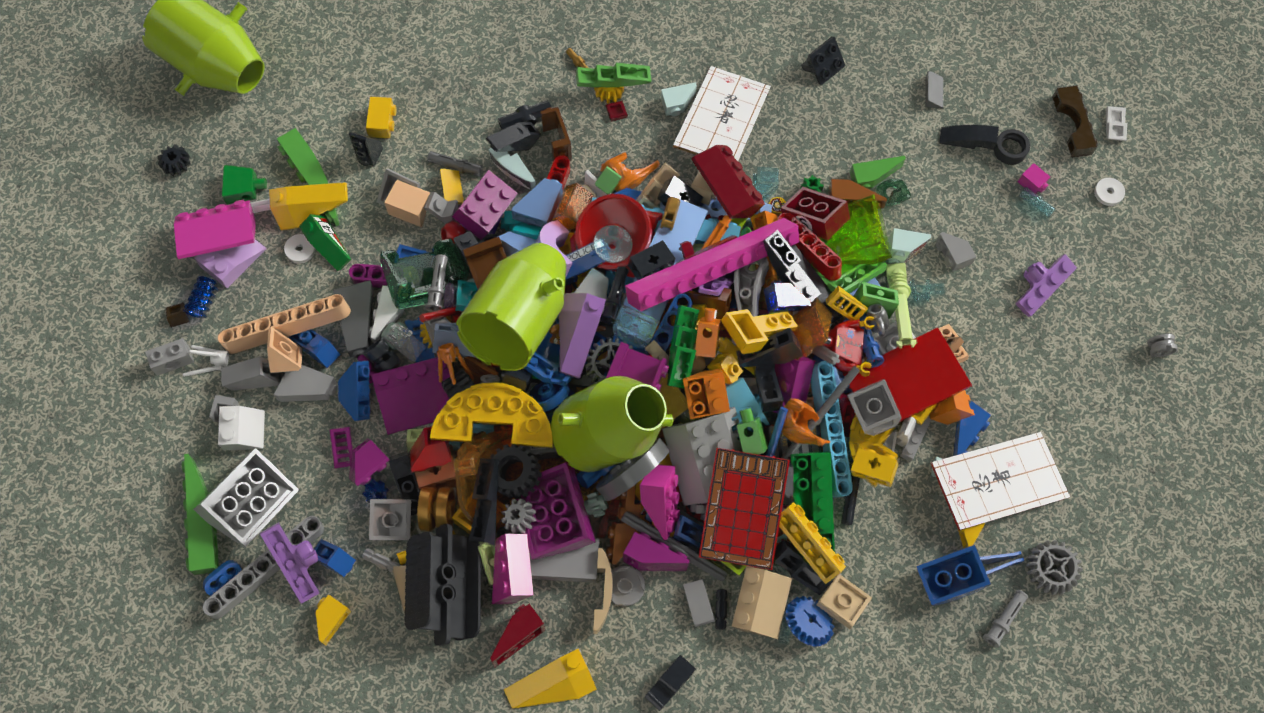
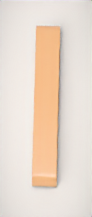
[218,294,351,354]

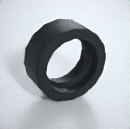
[994,129,1031,165]

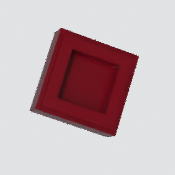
[605,101,628,122]

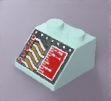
[883,228,931,264]

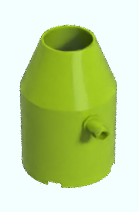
[142,0,265,96]
[456,243,566,371]
[551,376,673,472]

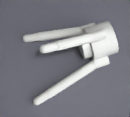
[183,345,229,377]

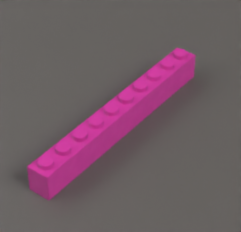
[625,218,799,312]

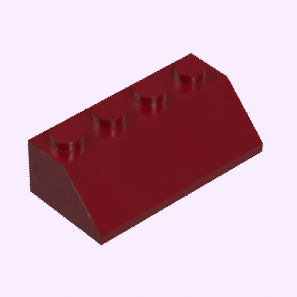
[691,145,765,219]

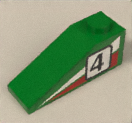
[299,214,352,271]

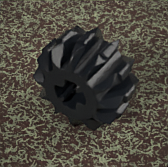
[158,144,191,177]

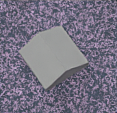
[369,499,411,540]

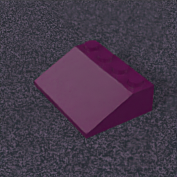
[372,357,450,435]
[515,463,596,560]

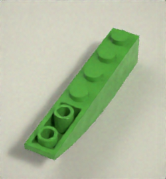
[277,128,339,227]
[182,454,219,575]

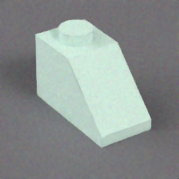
[661,82,697,116]

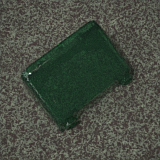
[380,238,469,309]

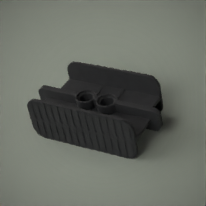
[404,524,481,646]

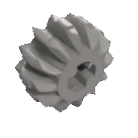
[501,499,536,534]

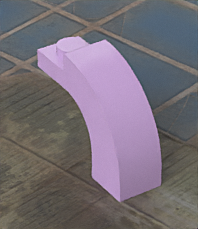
[536,220,572,276]

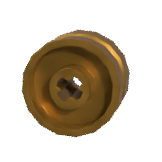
[417,487,455,532]

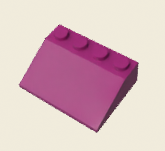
[174,200,256,259]

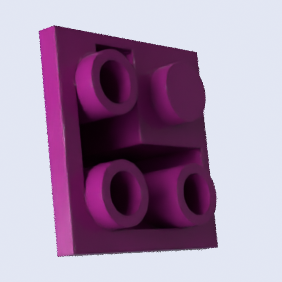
[349,438,389,486]

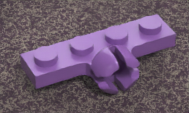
[1015,254,1077,317]
[260,522,319,604]

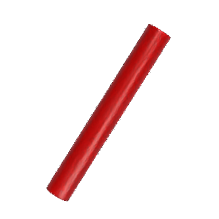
[419,307,462,322]

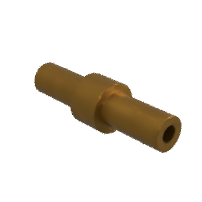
[566,48,589,68]

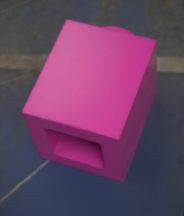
[1018,163,1050,196]

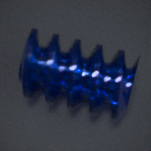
[183,276,219,319]

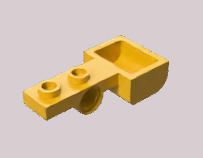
[721,309,798,354]

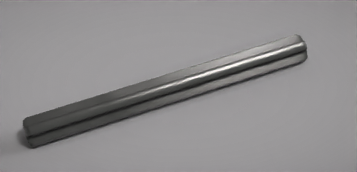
[621,511,728,581]

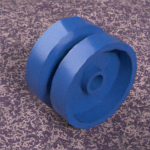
[529,381,575,424]

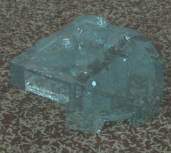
[613,304,659,348]

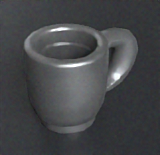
[867,304,889,336]

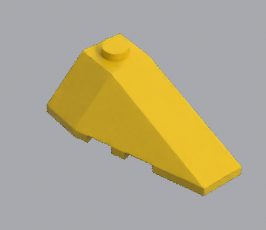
[269,182,348,230]

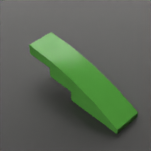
[576,63,651,87]

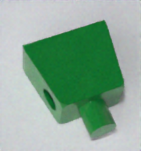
[222,165,267,204]

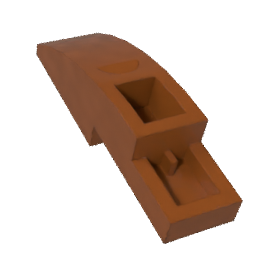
[606,484,642,564]

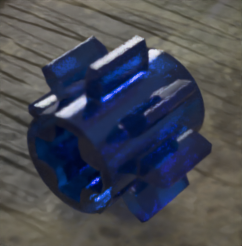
[362,479,389,503]

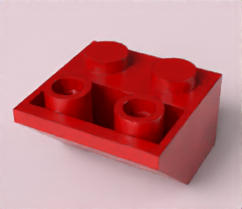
[410,426,451,472]

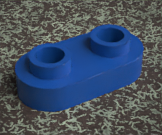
[203,560,242,596]

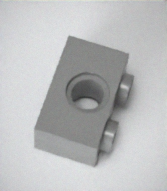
[145,338,194,376]

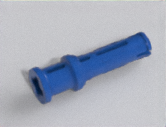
[855,313,884,368]

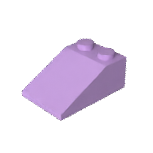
[195,240,266,288]

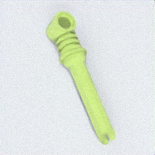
[886,263,916,349]

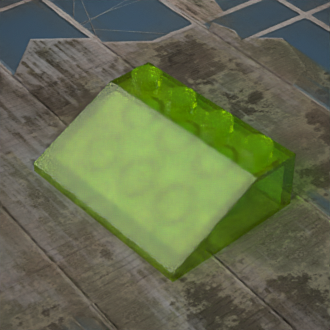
[827,194,892,264]

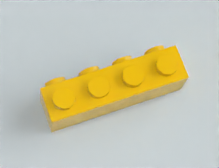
[779,502,846,584]

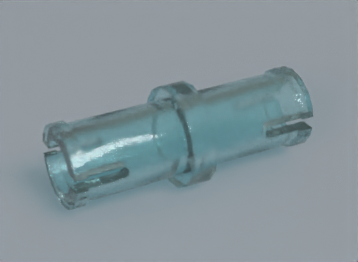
[1019,187,1056,218]

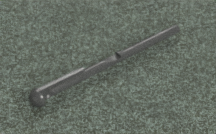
[781,366,860,462]

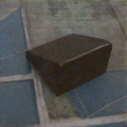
[166,302,189,328]

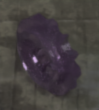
[443,283,457,309]

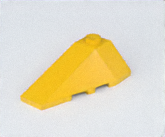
[504,649,597,709]

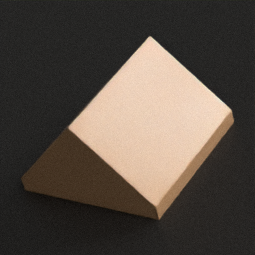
[384,180,430,227]
[267,327,302,373]

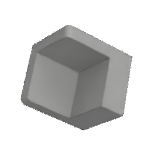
[209,395,239,423]

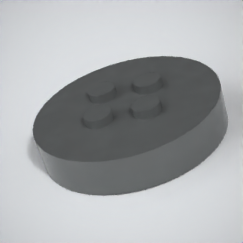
[596,437,669,501]

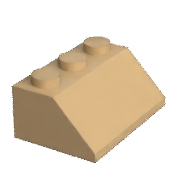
[732,566,792,639]

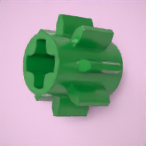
[800,175,824,192]

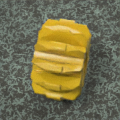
[594,87,624,104]

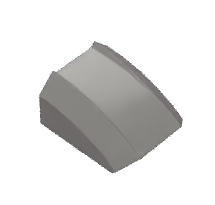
[847,379,902,436]

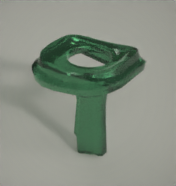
[876,178,911,206]

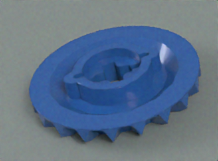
[785,595,835,647]

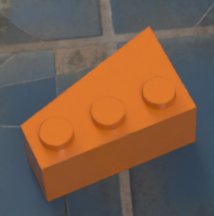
[930,390,975,425]

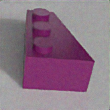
[773,356,815,414]

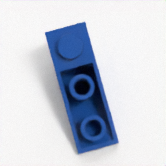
[288,330,340,368]
[953,401,991,456]

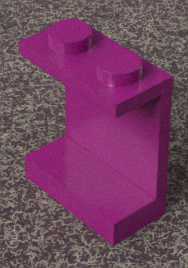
[606,342,669,392]

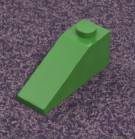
[850,156,906,190]

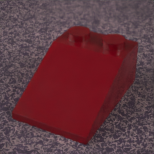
[490,603,546,668]

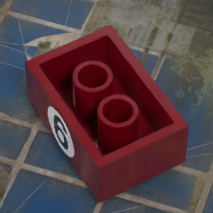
[780,187,850,240]

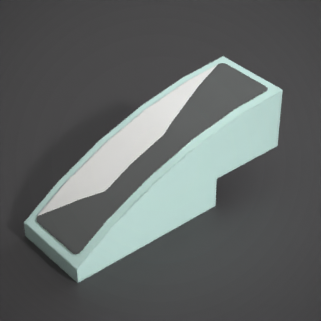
[489,148,536,190]

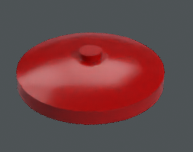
[575,194,652,271]

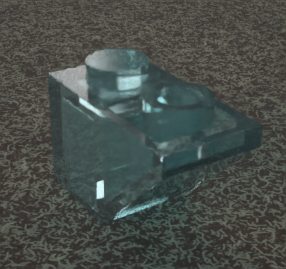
[752,167,779,202]

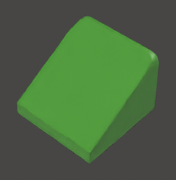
[595,166,622,194]

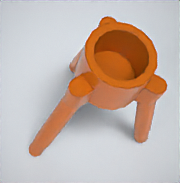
[436,343,474,385]

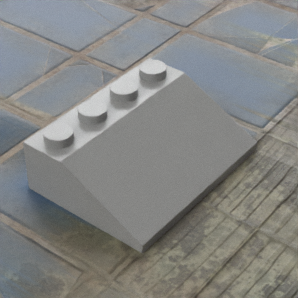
[193,448,299,548]

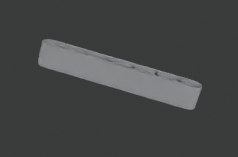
[203,516,324,619]

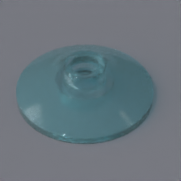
[593,225,633,263]

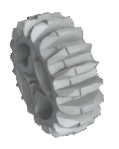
[1026,540,1083,595]

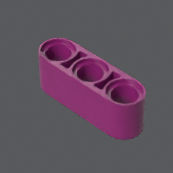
[349,264,406,288]

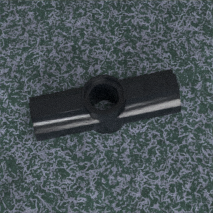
[498,100,552,130]

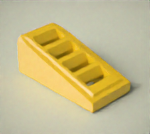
[826,286,868,320]

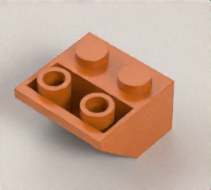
[683,368,730,419]

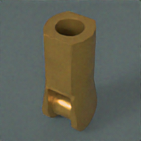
[660,197,680,231]

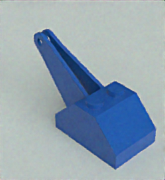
[916,545,1025,606]

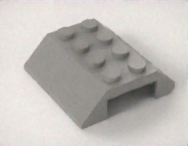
[662,407,743,506]

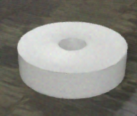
[1094,178,1125,206]
[284,234,315,264]

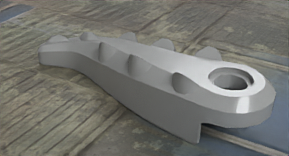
[732,257,769,345]

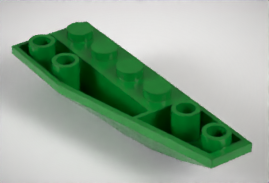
[790,452,835,552]

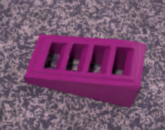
[329,427,353,469]

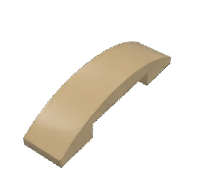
[593,548,612,634]

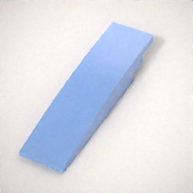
[615,197,708,340]

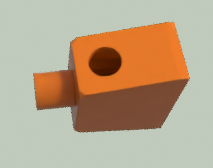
[695,308,721,358]

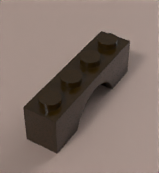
[1052,85,1098,158]

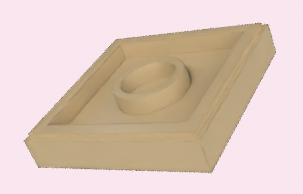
[817,574,872,629]

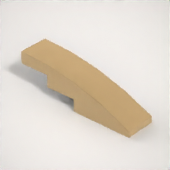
[636,162,680,209]

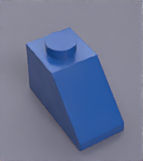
[314,539,356,577]

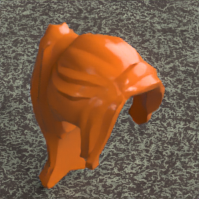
[600,152,660,192]
[781,399,830,446]

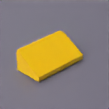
[440,169,464,205]

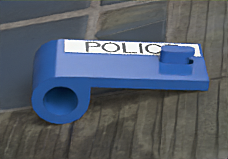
[565,239,610,286]

